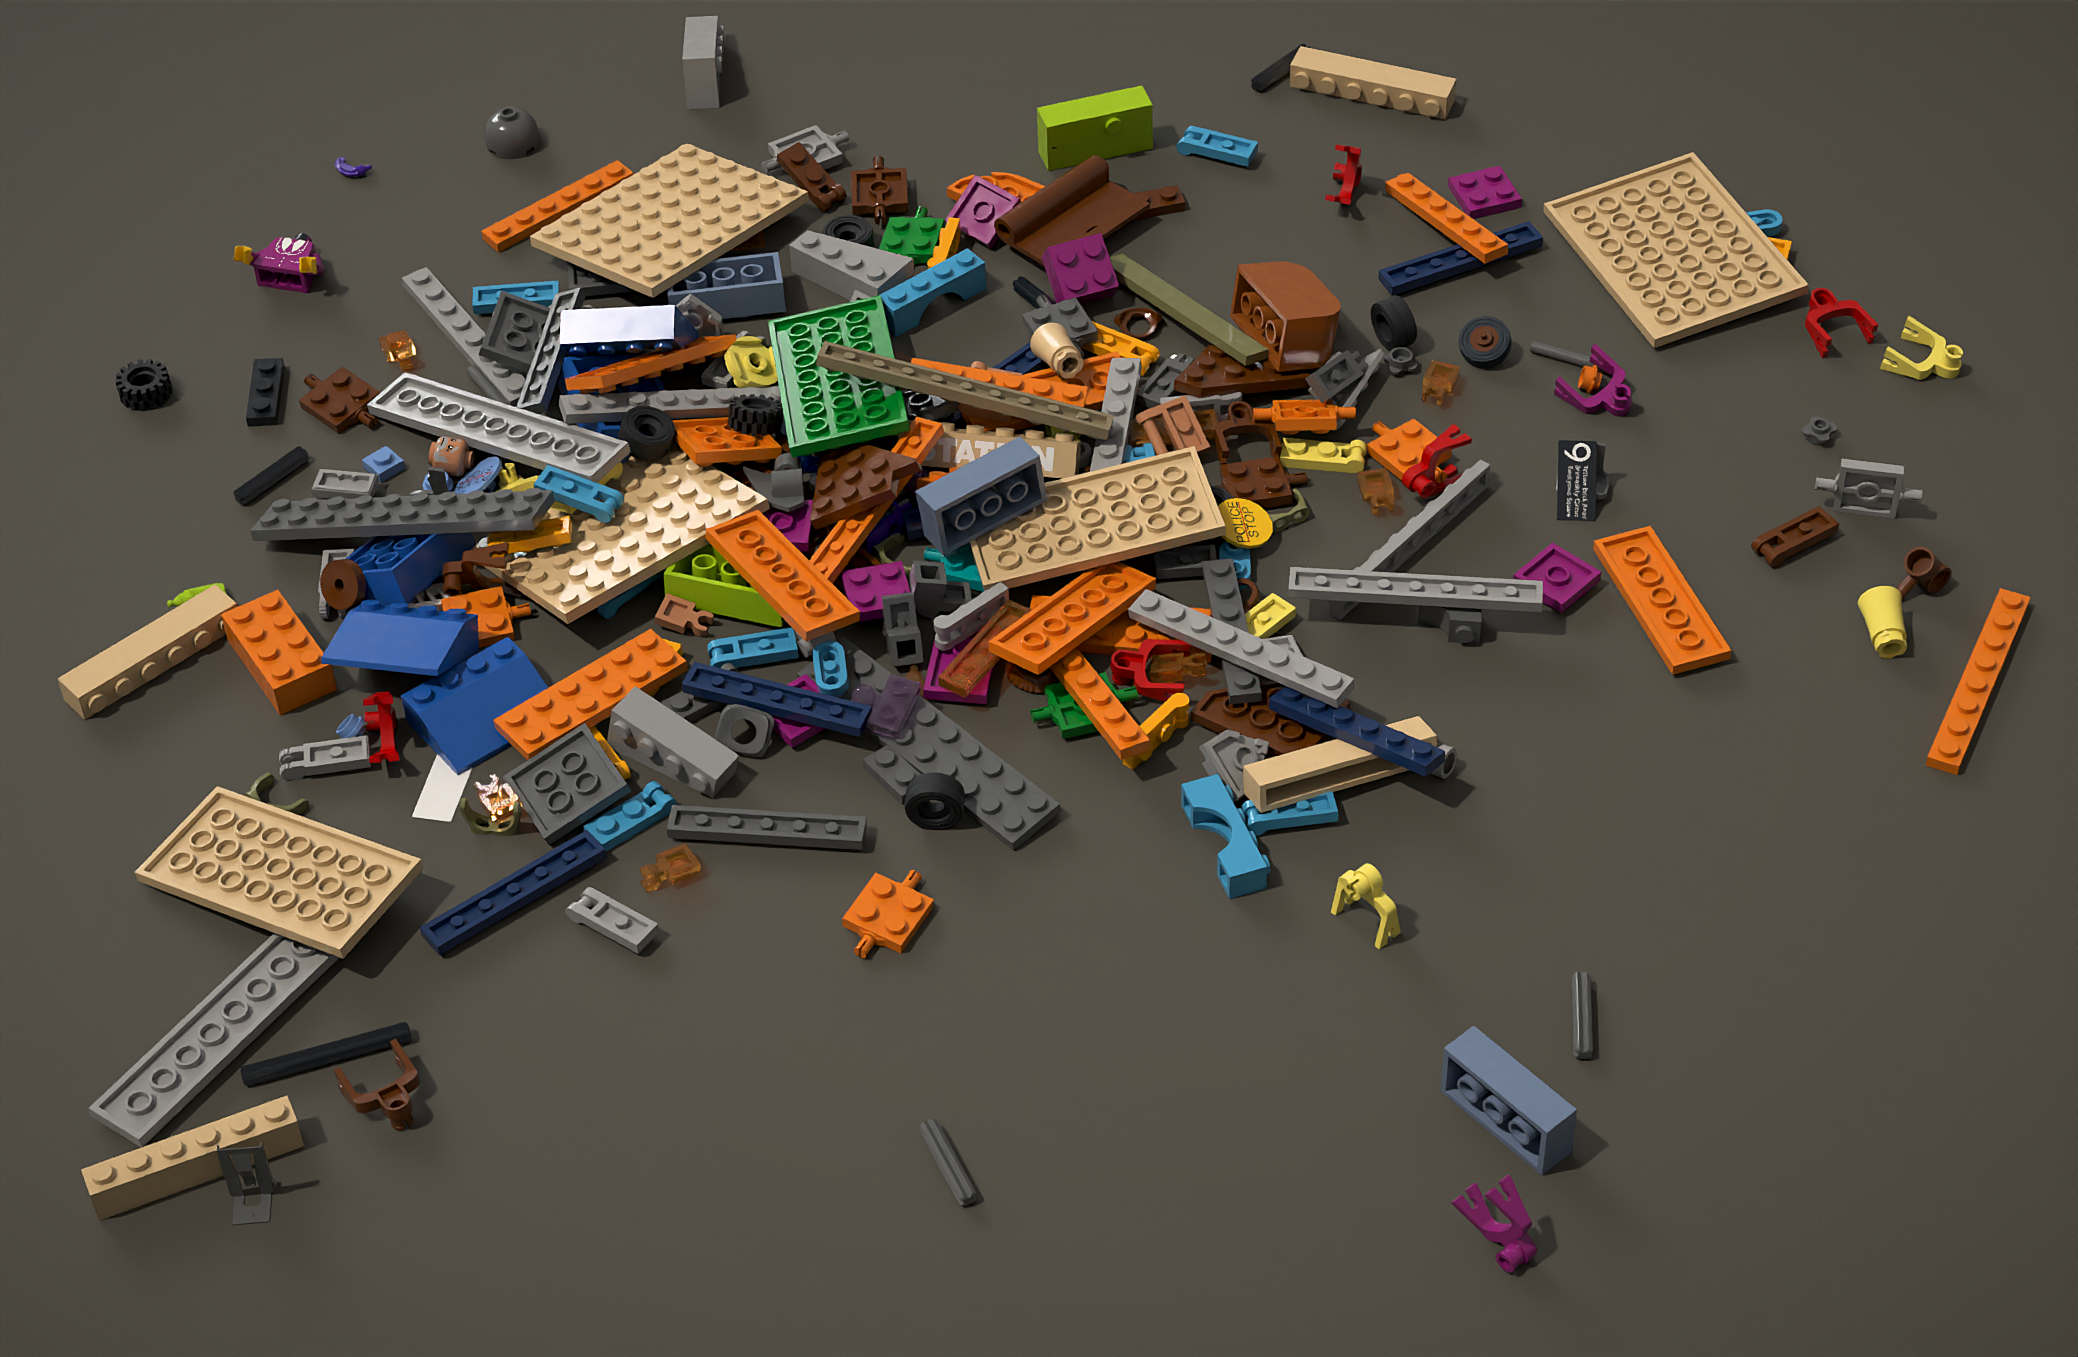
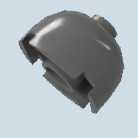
[484,107,540,159]

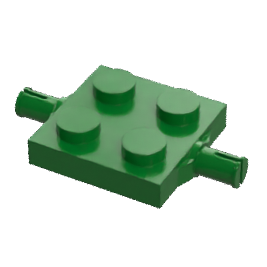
[879,206,946,264]
[1030,672,1138,739]

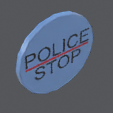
[453,456,502,494]

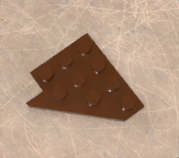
[810,442,922,530]

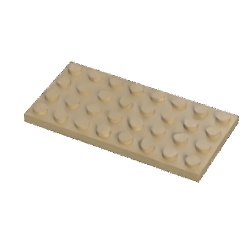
[969,446,1226,591]
[134,786,424,959]

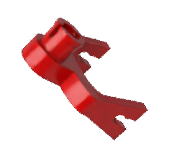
[1325,144,1362,205]
[1804,288,1879,358]
[1401,424,1472,499]
[1110,639,1191,702]
[363,692,399,763]

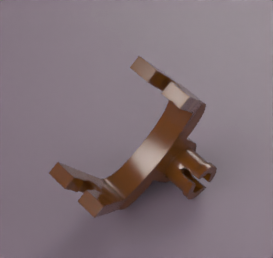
[1214,401,1282,465]
[442,542,522,598]
[333,1039,420,1130]

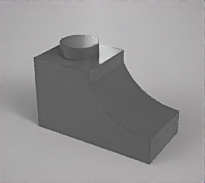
[1418,605,1482,644]

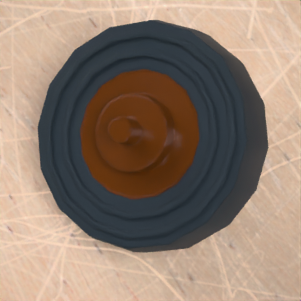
[1458,316,1512,368]

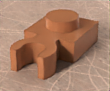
[655,593,714,637]

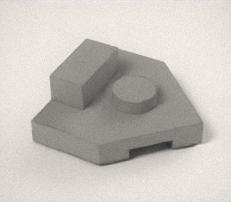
[675,293,724,337]
[1199,729,1269,802]

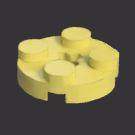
[724,336,778,388]

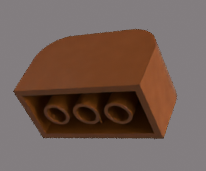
[1230,261,1341,372]

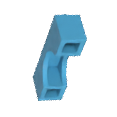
[880,248,986,337]
[1181,774,1271,899]

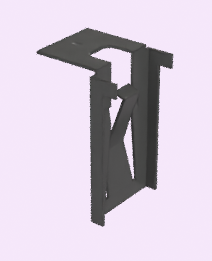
[217,1141,276,1225]

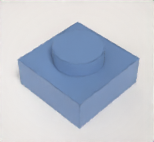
[362,446,405,483]

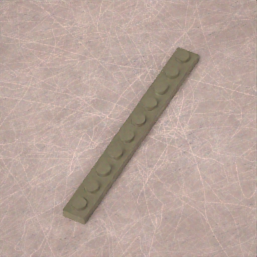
[816,341,1114,440]

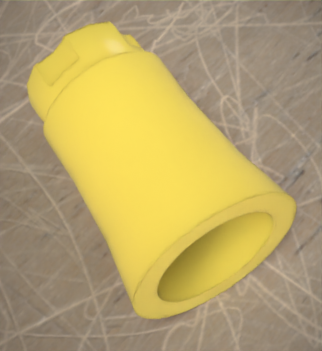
[1858,586,1907,659]

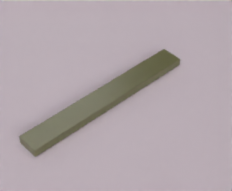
[1110,253,1269,366]

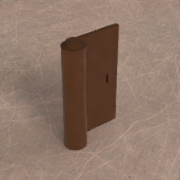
[994,155,1150,266]

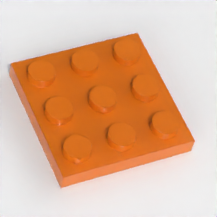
[672,417,782,467]

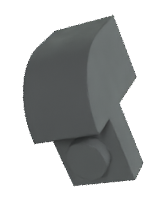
[909,560,972,619]
[881,592,924,667]

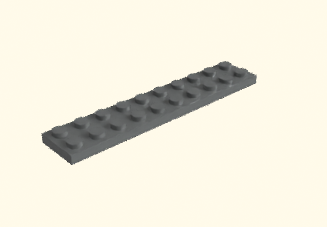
[250,488,555,541]
[797,637,1061,851]

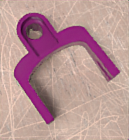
[1554,343,1632,416]
[1451,1175,1537,1273]

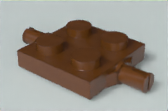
[851,156,908,225]
[299,366,380,434]
[1215,456,1308,508]

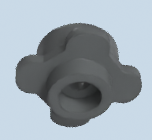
[1384,347,1417,375]
[1802,416,1837,445]

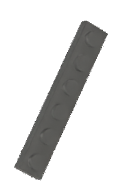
[516,287,586,414]
[1202,558,1262,705]
[667,805,867,850]

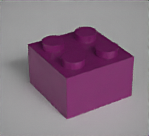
[1042,233,1119,305]

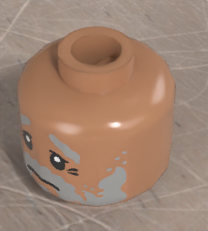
[428,436,475,477]

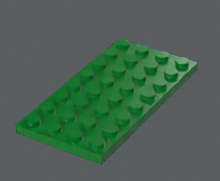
[768,295,910,458]

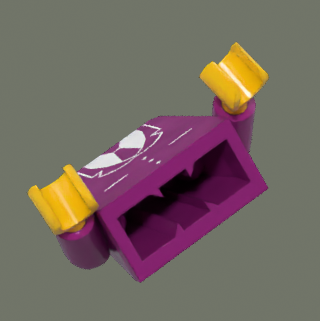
[233,233,324,293]

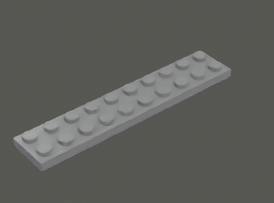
[367,372,631,483]
[88,933,340,1148]

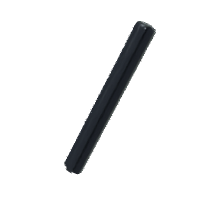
[240,1022,411,1086]

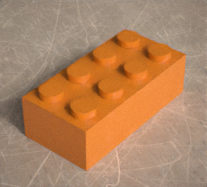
[221,590,337,715]

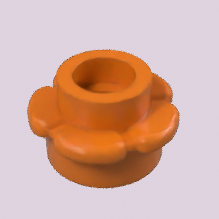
[1578,365,1602,393]

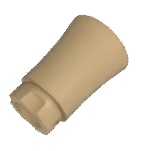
[1030,323,1083,378]

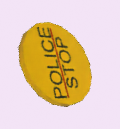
[1218,498,1273,549]

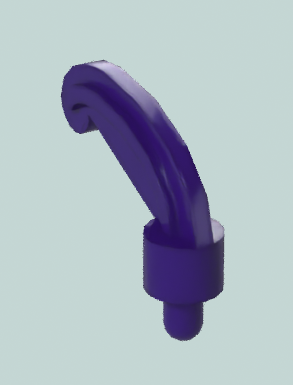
[335,157,372,177]

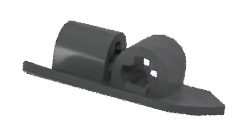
[743,453,804,512]

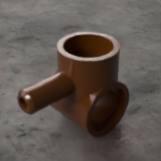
[1896,546,1952,600]

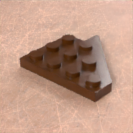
[1173,343,1311,398]
[1191,680,1351,757]

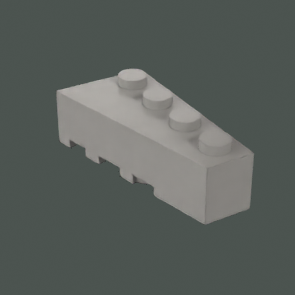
[682,16,724,110]
[789,230,915,300]
[607,686,739,798]

